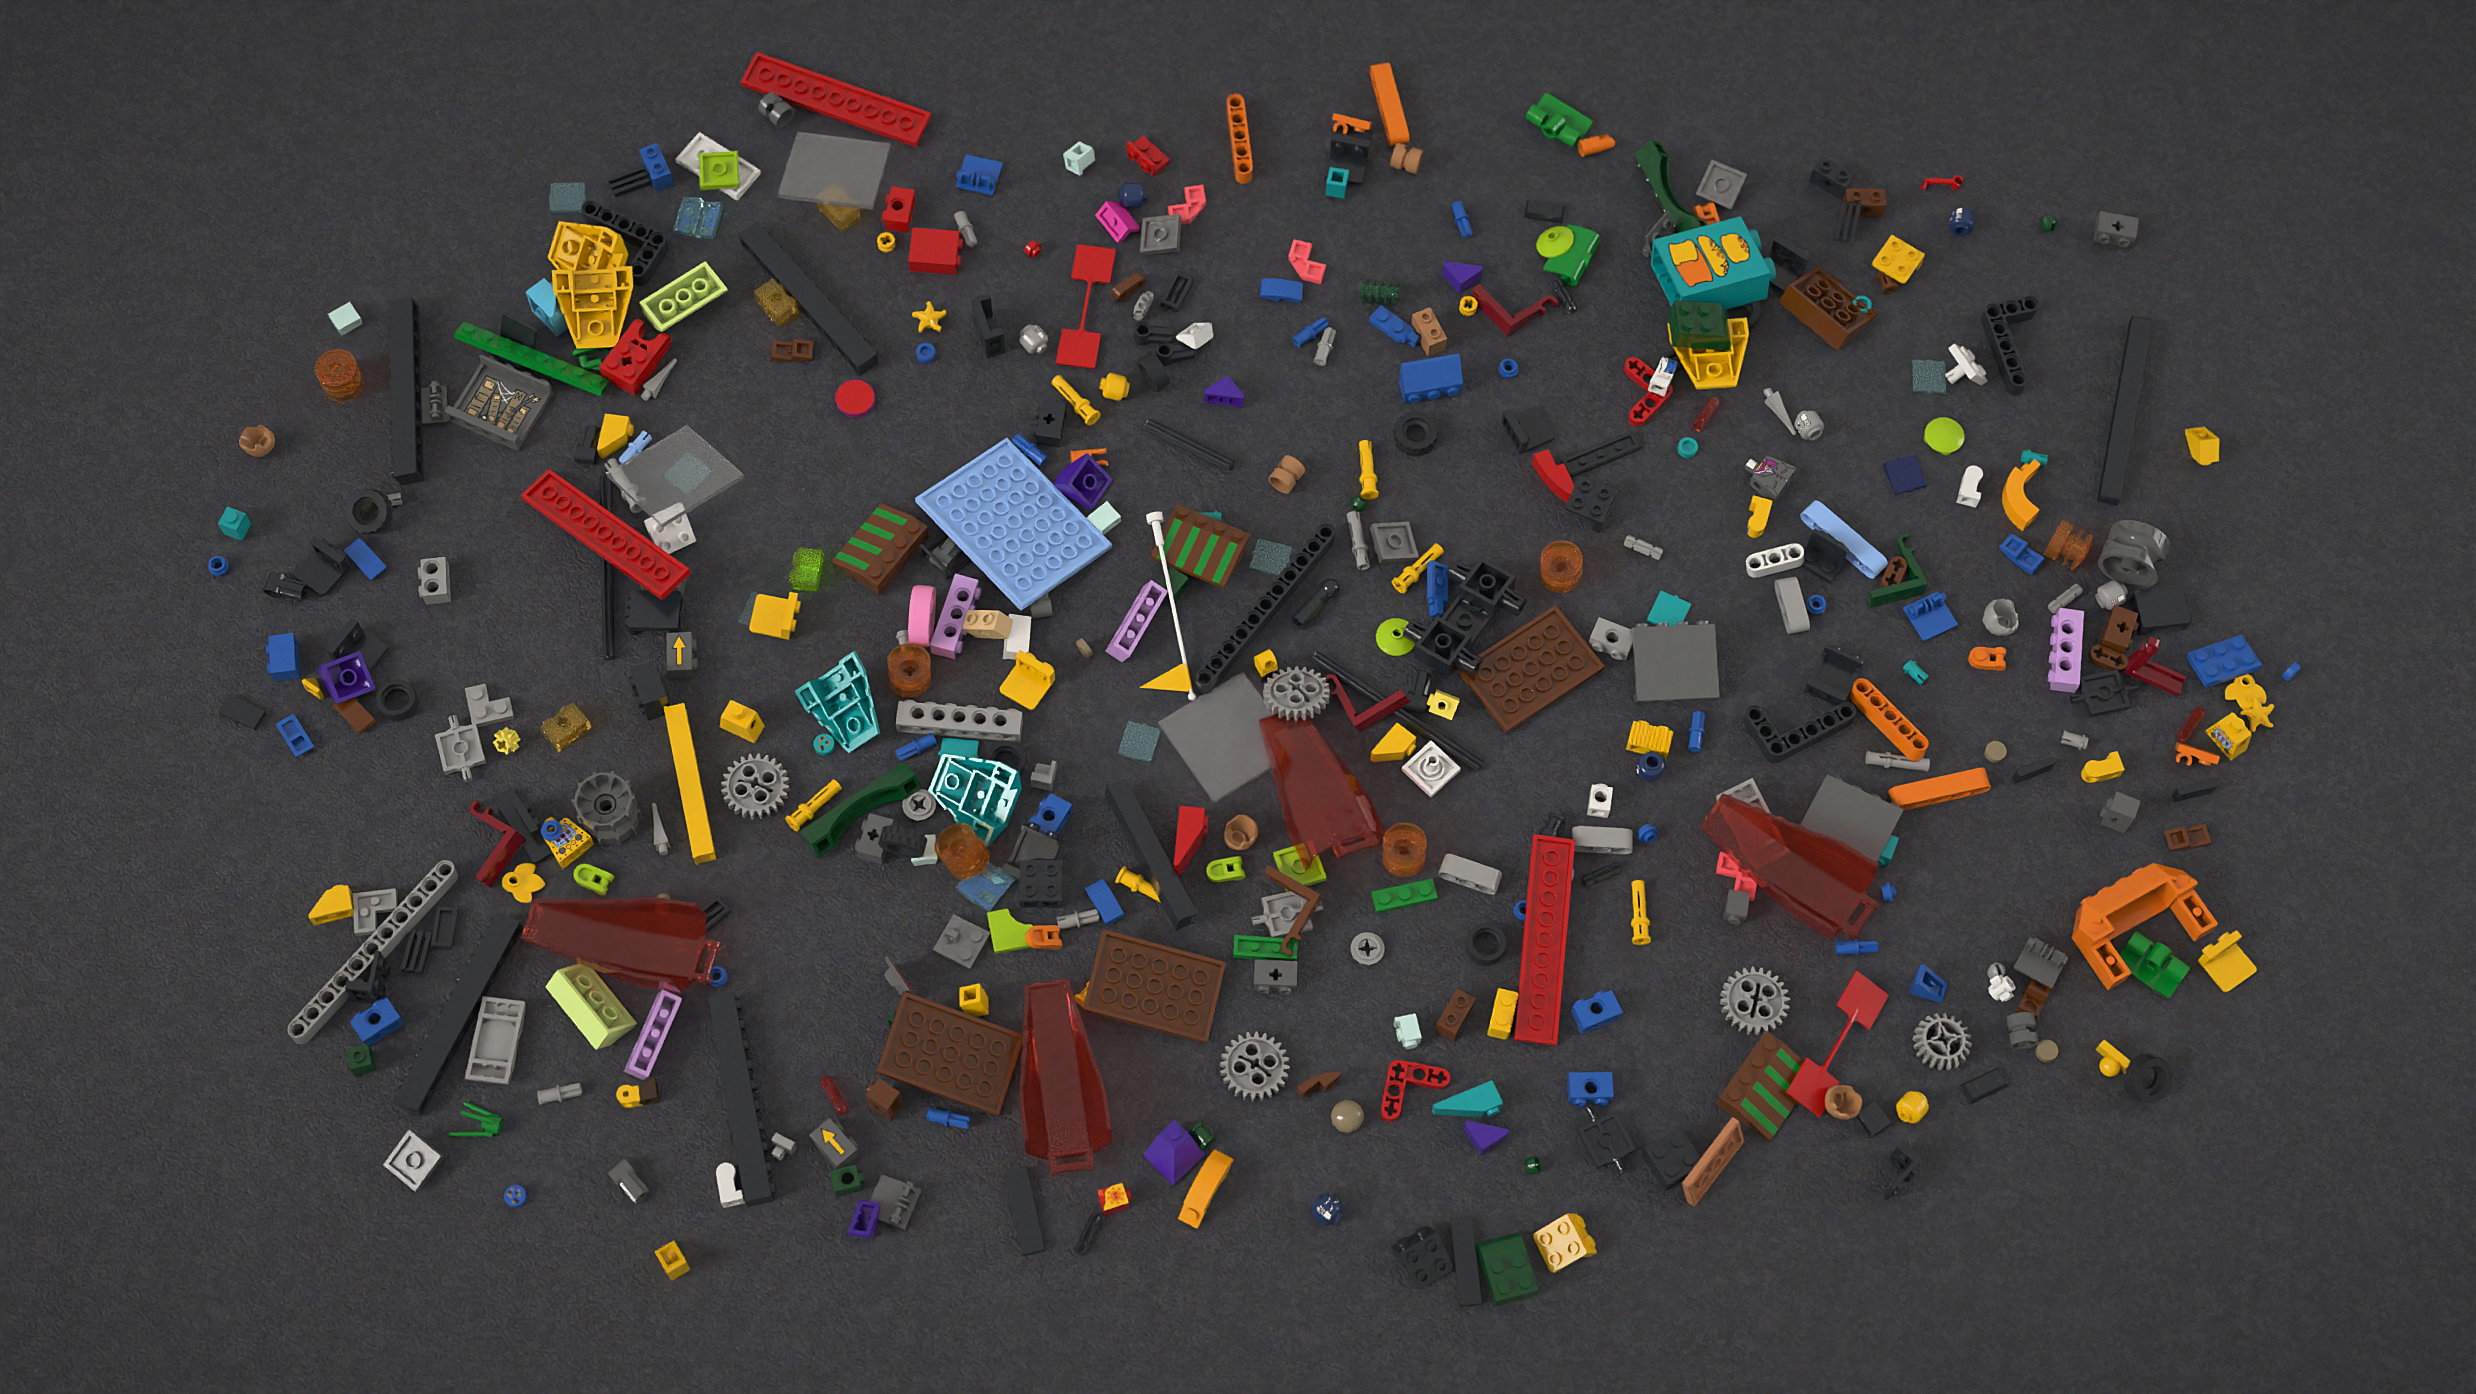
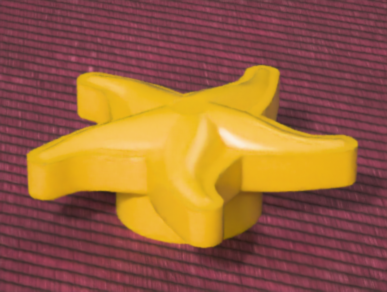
[912,301,946,333]
[2240,696,2274,732]

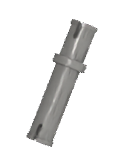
[1347,511,1370,570]
[1865,751,1930,772]

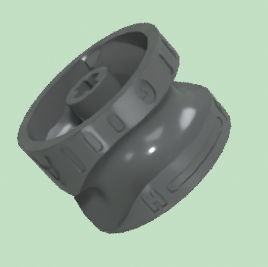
[2098,520,2170,588]

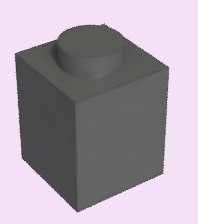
[1723,889,1750,925]

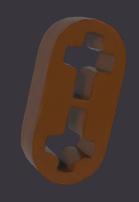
[1111,272,1146,302]
[1880,556,1907,588]
[2088,645,2128,673]

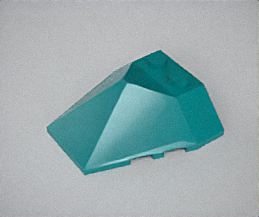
[795,651,880,753]
[928,753,1022,847]

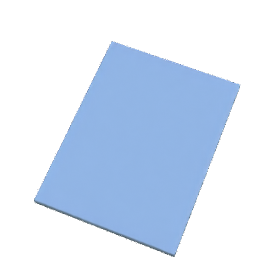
[915,438,1113,611]

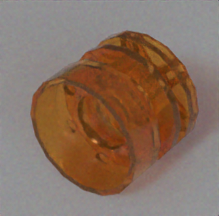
[315,349,364,402]
[2043,518,2094,571]
[1540,540,1583,593]
[887,643,932,697]
[934,823,990,879]
[1382,823,1427,877]

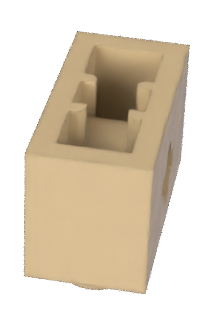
[962,610,1013,639]

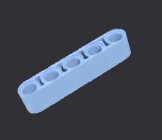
[1800,500,1888,579]

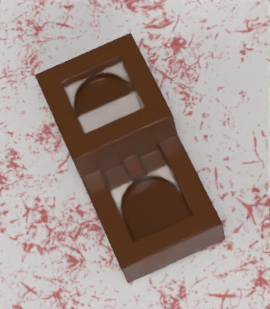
[771,339,813,362]
[332,698,376,735]
[2164,823,2211,851]
[2016,978,2051,1021]
[1296,1071,1341,1099]

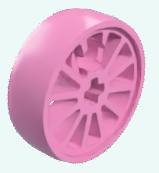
[908,585,936,647]

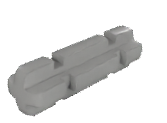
[1624,535,1663,560]
[2048,584,2083,614]

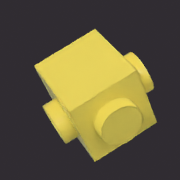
[1427,690,1460,720]

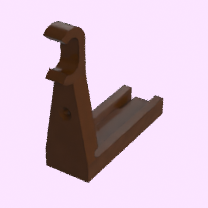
[1264,865,1322,956]

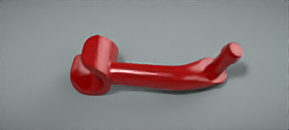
[1921,175,1963,191]

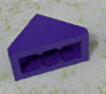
[1442,261,1483,294]
[1204,375,1244,408]
[1464,1120,1509,1155]
[848,1200,880,1238]

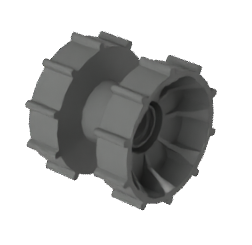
[571,771,643,846]

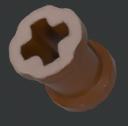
[1876,271,1899,295]

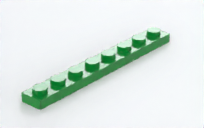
[454,322,610,396]

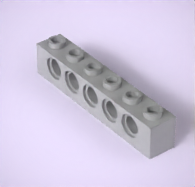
[896,700,1023,742]

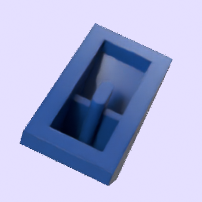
[1910,964,1947,1003]

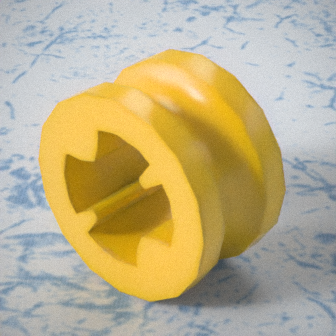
[877,232,895,252]
[1459,296,1477,316]

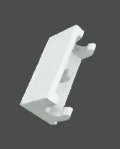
[1003,614,1031,660]

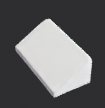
[1176,323,1213,349]

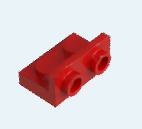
[1126,135,1170,177]

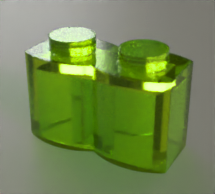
[789,547,824,592]

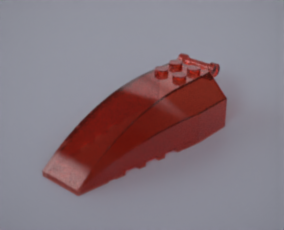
[1259,713,1386,870]
[1700,793,1879,941]
[521,897,722,994]
[1019,978,1113,1176]

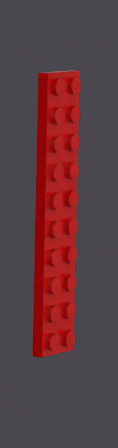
[741,52,931,147]
[520,469,691,600]
[1513,834,1575,1046]

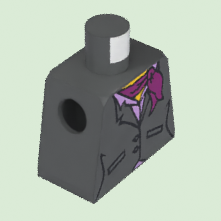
[1744,456,1796,505]

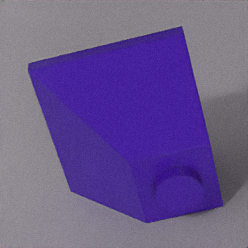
[1053,453,1113,510]
[317,651,376,704]
[1143,1120,1205,1186]

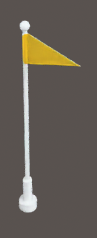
[1139,512,1196,701]

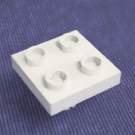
[1945,344,1988,386]
[644,504,696,554]
[1402,741,1460,797]

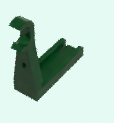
[1867,534,1927,608]

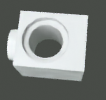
[1587,784,1613,818]

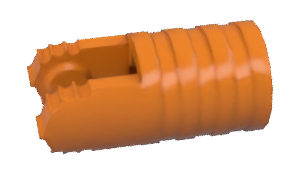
[1578,134,1616,157]
[1071,448,1108,466]

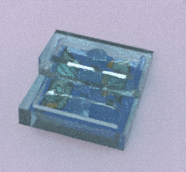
[673,197,724,239]
[955,856,1015,912]

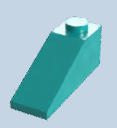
[1432,1080,1503,1117]

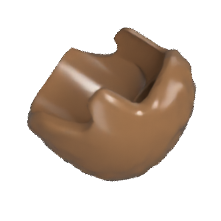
[239,425,275,457]
[1224,815,1258,851]
[1825,1085,1862,1120]

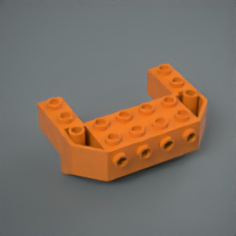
[2072,863,2218,990]

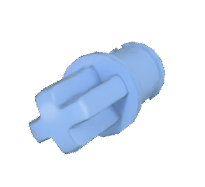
[619,431,652,467]

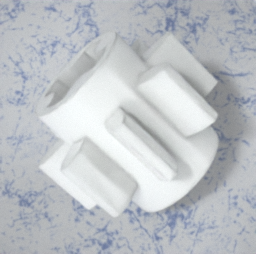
[1988,975,2015,1002]

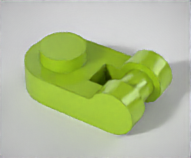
[1207,856,1246,883]
[573,864,614,896]

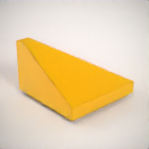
[302,678,324,700]

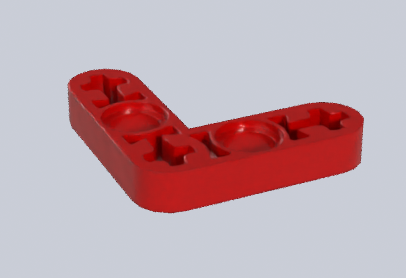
[1624,357,1673,427]
[1381,1060,1450,1122]

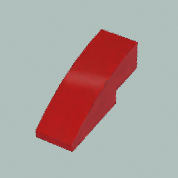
[1532,449,1574,502]

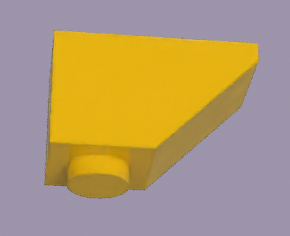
[597,414,634,458]
[2185,427,2219,465]
[1370,723,1416,762]
[309,885,354,925]

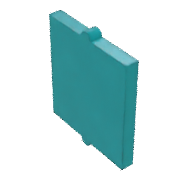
[1647,591,1691,626]
[938,738,979,762]

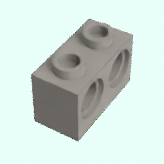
[418,557,451,605]

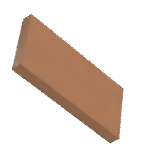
[1682,1117,1744,1206]

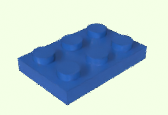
[2186,635,2262,688]

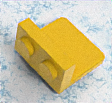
[1872,235,1925,284]
[749,592,801,640]
[1000,650,1055,710]
[2198,930,2257,992]
[1533,1214,1597,1272]

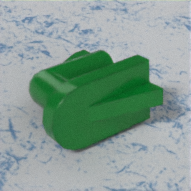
[572,348,602,371]

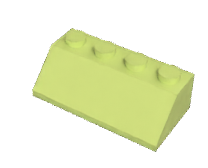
[639,261,728,332]
[546,961,637,1050]

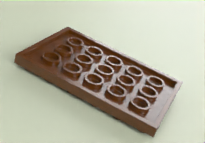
[1457,605,1605,734]
[1082,929,1226,1044]
[876,991,1025,1116]

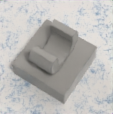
[772,1133,797,1161]

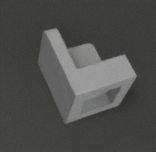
[1030,761,1057,791]

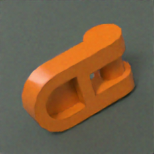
[1693,202,1720,225]
[1968,647,2006,671]
[1025,925,1063,950]

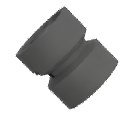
[758,92,795,128]
[2006,1012,2039,1049]

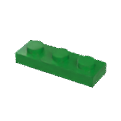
[1371,879,1438,914]
[1233,935,1298,961]

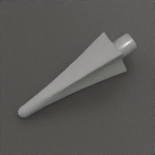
[641,359,677,401]
[1764,388,1797,435]
[651,803,671,855]

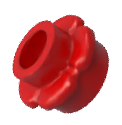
[1024,240,1042,258]

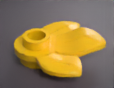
[2225,674,2266,710]
[502,863,545,903]

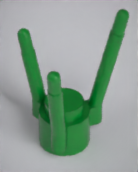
[448,1102,503,1138]

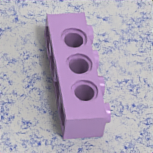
[930,574,982,660]
[1106,580,1168,662]
[2048,608,2084,693]
[624,990,682,1080]

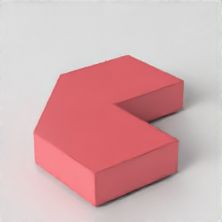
[1168,185,1206,225]
[1288,239,1326,284]
[1716,852,1758,902]

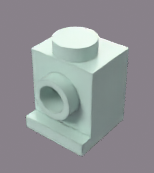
[1063,142,1095,175]
[1394,1013,1421,1049]

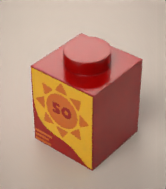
[1097,1183,1132,1216]

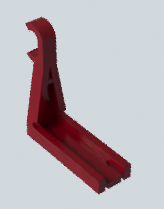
[1471,284,1558,337]
[2125,637,2186,697]
[1324,674,1410,732]
[470,800,525,888]

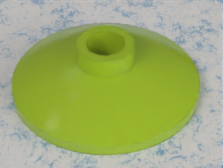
[1536,226,1574,258]
[1376,618,1415,656]

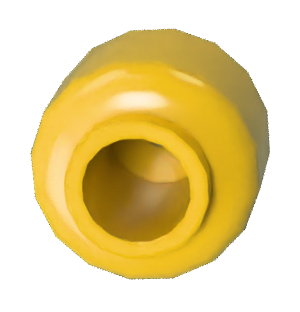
[1099,373,1130,401]
[1896,1091,1929,1123]

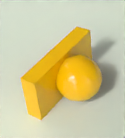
[2095,1040,2130,1077]

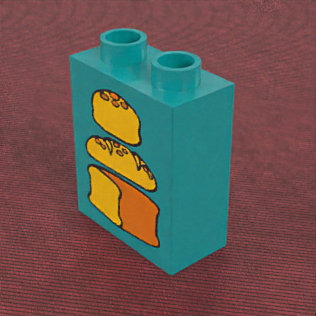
[1651,216,1776,309]

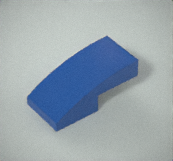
[1260,278,1303,304]
[1999,533,2045,575]
[343,538,387,581]
[276,714,315,758]
[1084,879,1125,926]

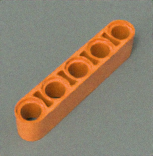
[1370,62,1409,146]
[1227,94,1253,184]
[1849,678,1929,761]
[1888,768,1991,811]

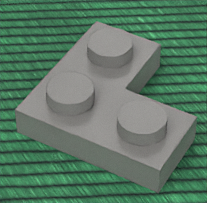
[465,684,515,727]
[353,888,398,936]

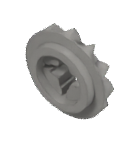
[1133,291,1153,321]
[902,789,936,822]
[1350,932,1384,966]

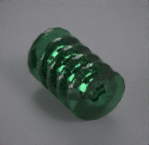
[1360,278,1400,306]

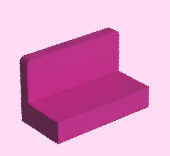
[1095,201,1141,243]

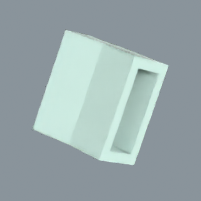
[328,302,363,336]
[1087,501,1121,535]
[911,835,937,866]

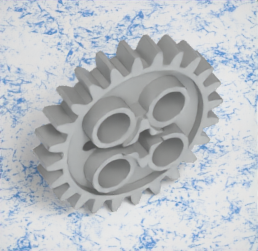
[1263,666,1330,721]
[721,753,790,820]
[1720,967,1790,1036]
[1220,1032,1290,1102]

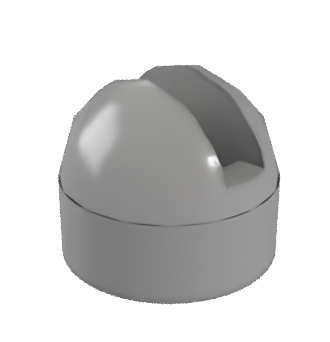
[1987,963,2006,979]

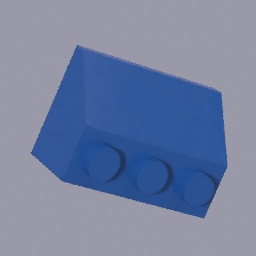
[1399,354,1463,403]

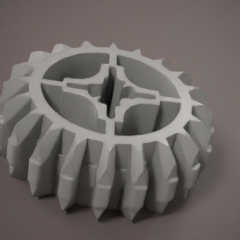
[1913,1013,1972,1071]

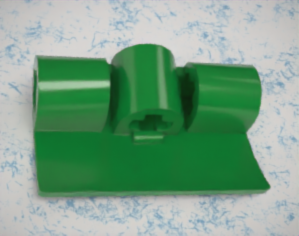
[1525,93,1593,148]
[1543,225,1601,286]
[2120,931,2191,999]

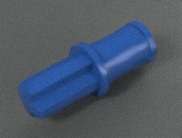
[1451,201,1473,239]
[1292,318,1329,347]
[1012,433,1048,467]
[1688,711,1705,752]
[895,733,937,761]
[1835,939,1878,956]
[926,1107,971,1129]

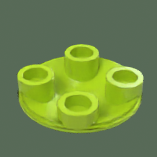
[1924,417,1964,455]

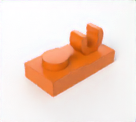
[1332,113,1372,134]
[2175,742,2220,766]

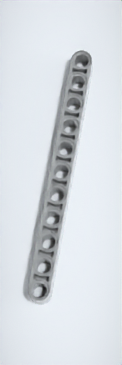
[287,860,458,1044]

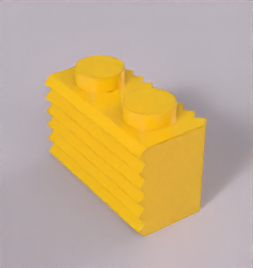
[1626,721,1673,760]
[1487,988,1519,1040]

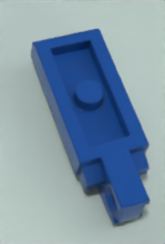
[1368,305,1420,348]
[1427,560,1448,618]

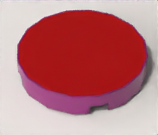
[835,380,875,418]

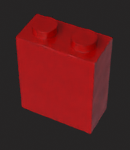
[908,228,963,275]

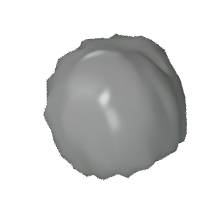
[1982,598,2019,636]

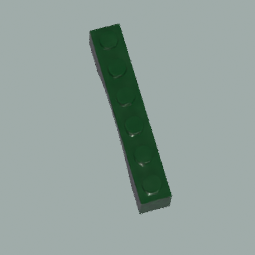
[1634,140,1707,233]
[800,762,922,858]

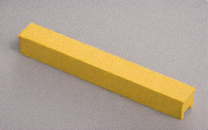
[664,703,716,865]

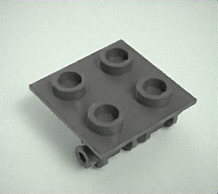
[1642,210,1676,258]
[421,381,448,424]
[2014,936,2069,989]
[870,1174,922,1230]

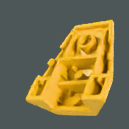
[548,221,628,271]
[552,266,633,349]
[1668,318,1749,389]

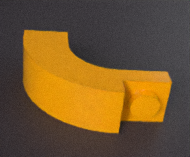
[2002,459,2040,531]
[1178,1150,1234,1228]

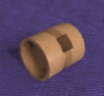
[1390,143,1423,174]
[1268,455,1305,494]

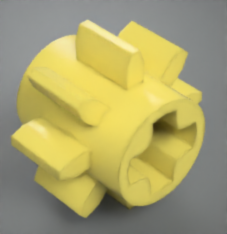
[493,727,521,755]

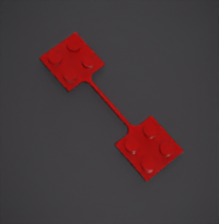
[1056,244,1116,369]
[1786,970,1889,1117]

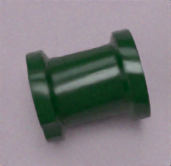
[1188,1121,1216,1150]

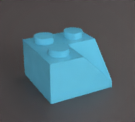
[526,278,568,337]

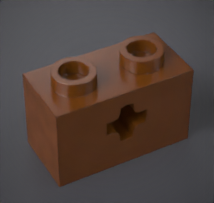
[1843,188,1886,218]
[2099,605,2139,654]
[1435,989,1476,1042]
[866,1078,903,1122]

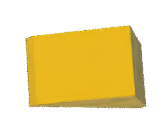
[655,1241,691,1281]

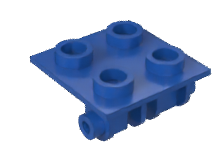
[955,154,1003,196]
[1902,592,1958,641]

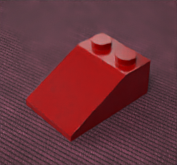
[1174,806,1209,878]

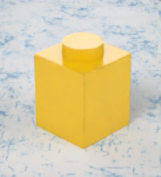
[960,983,989,1017]

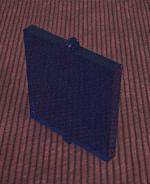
[1883,455,1927,495]

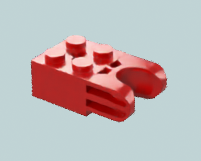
[599,319,671,396]

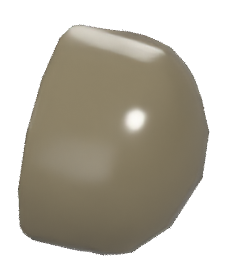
[1331,1100,1364,1133]

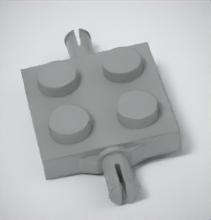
[435,715,486,782]
[1251,891,1323,938]

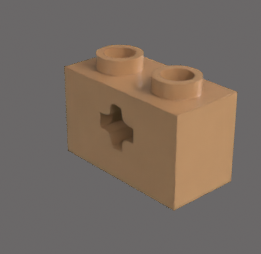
[1411,307,1447,357]

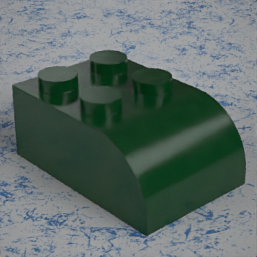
[1668,301,1731,350]
[1475,1232,1539,1307]

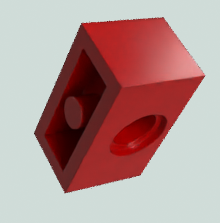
[882,187,916,233]

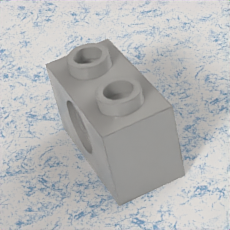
[1588,617,1633,661]

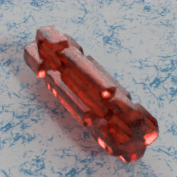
[1693,397,1720,432]
[2177,706,2206,742]
[820,1075,848,1116]

